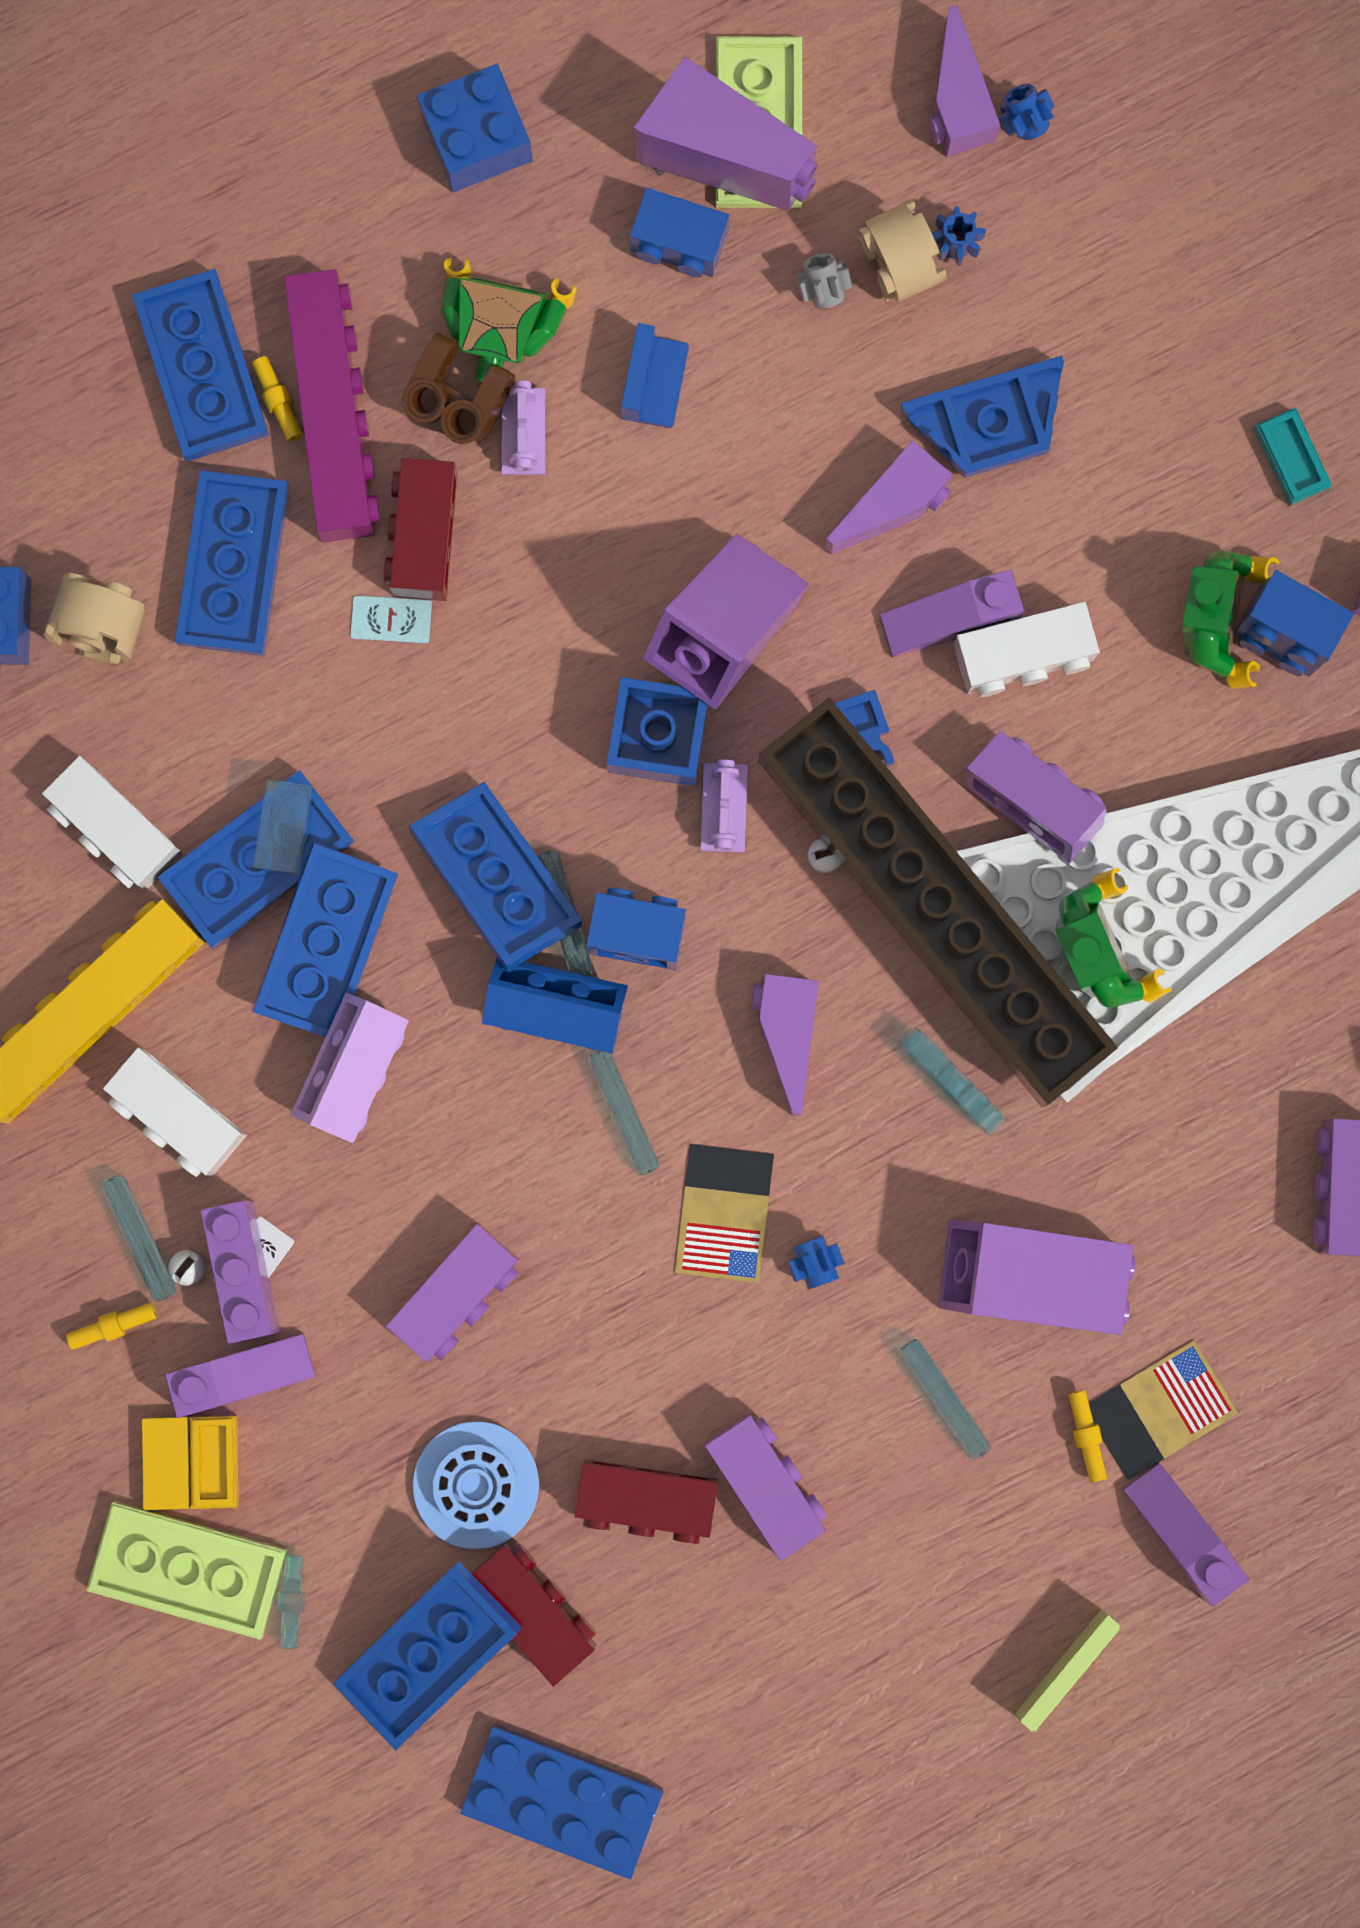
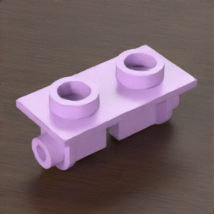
[502,381,546,475]
[701,760,748,853]

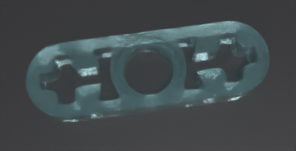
[899,1027,1006,1136]

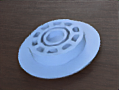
[413,1422,539,1549]

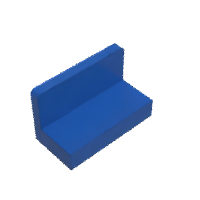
[621,323,689,428]

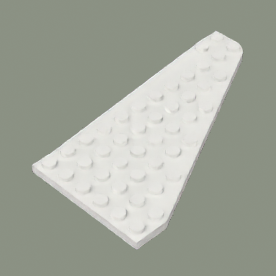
[957,749,1360,1103]

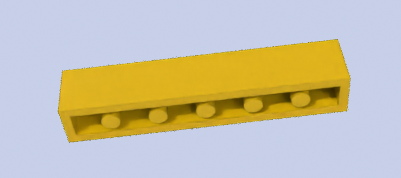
[0,899,206,1124]

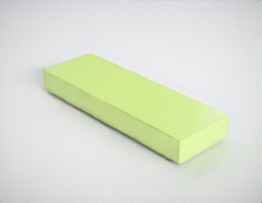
[1015,1609,1120,1732]

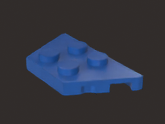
[900,356,1064,478]

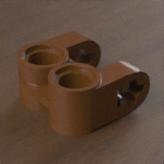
[402,332,516,444]

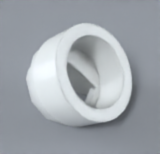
[807,838,841,873]
[168,1250,206,1286]

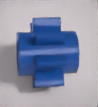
[999,84,1055,140]
[932,206,986,266]
[787,1236,845,1290]

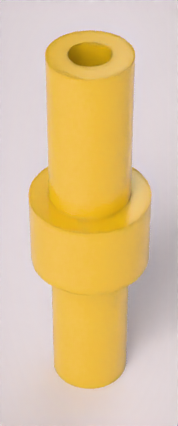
[251,356,303,442]
[66,1302,158,1350]
[1068,1390,1107,1483]

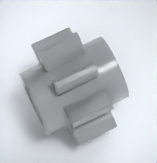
[796,253,852,309]

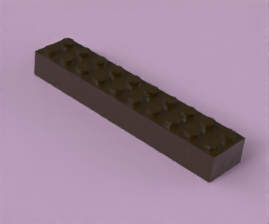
[758,697,1118,1108]

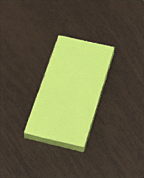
[716,37,802,208]
[86,1501,288,1640]

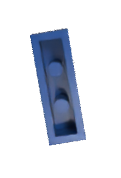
[482,958,628,1054]

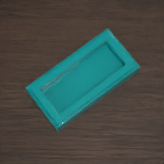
[1253,407,1332,506]

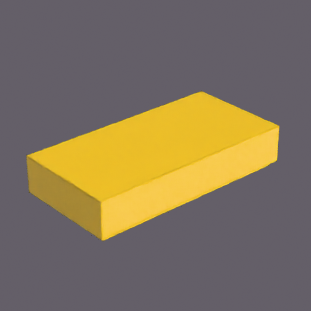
[190,1415,239,1509]
[142,1416,191,1510]

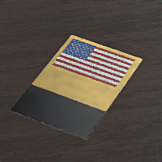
[675,1144,774,1283]
[1089,1340,1239,1480]

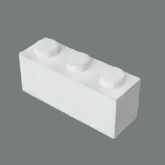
[953,601,1100,697]
[42,755,183,891]
[103,1047,247,1177]

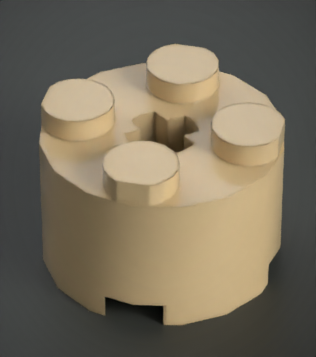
[858,199,947,302]
[44,573,145,664]

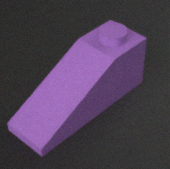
[929,5,1000,157]
[824,441,953,555]
[880,569,1024,657]
[751,974,819,1116]
[165,1334,316,1418]
[1123,1462,1249,1607]

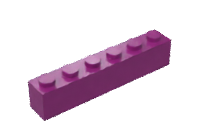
[284,269,381,543]

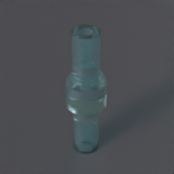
[277,1555,306,1649]

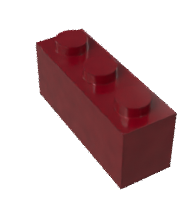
[384,458,458,601]
[574,1459,718,1544]
[471,1540,596,1687]

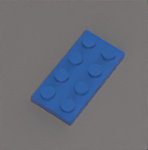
[132,269,270,462]
[175,470,289,656]
[158,770,355,949]
[409,782,582,972]
[252,843,398,1037]
[333,1561,522,1751]
[460,1724,663,1880]

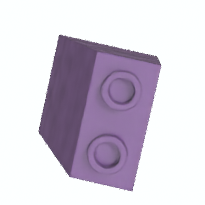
[634,56,818,211]
[642,534,809,710]
[938,1219,1135,1335]

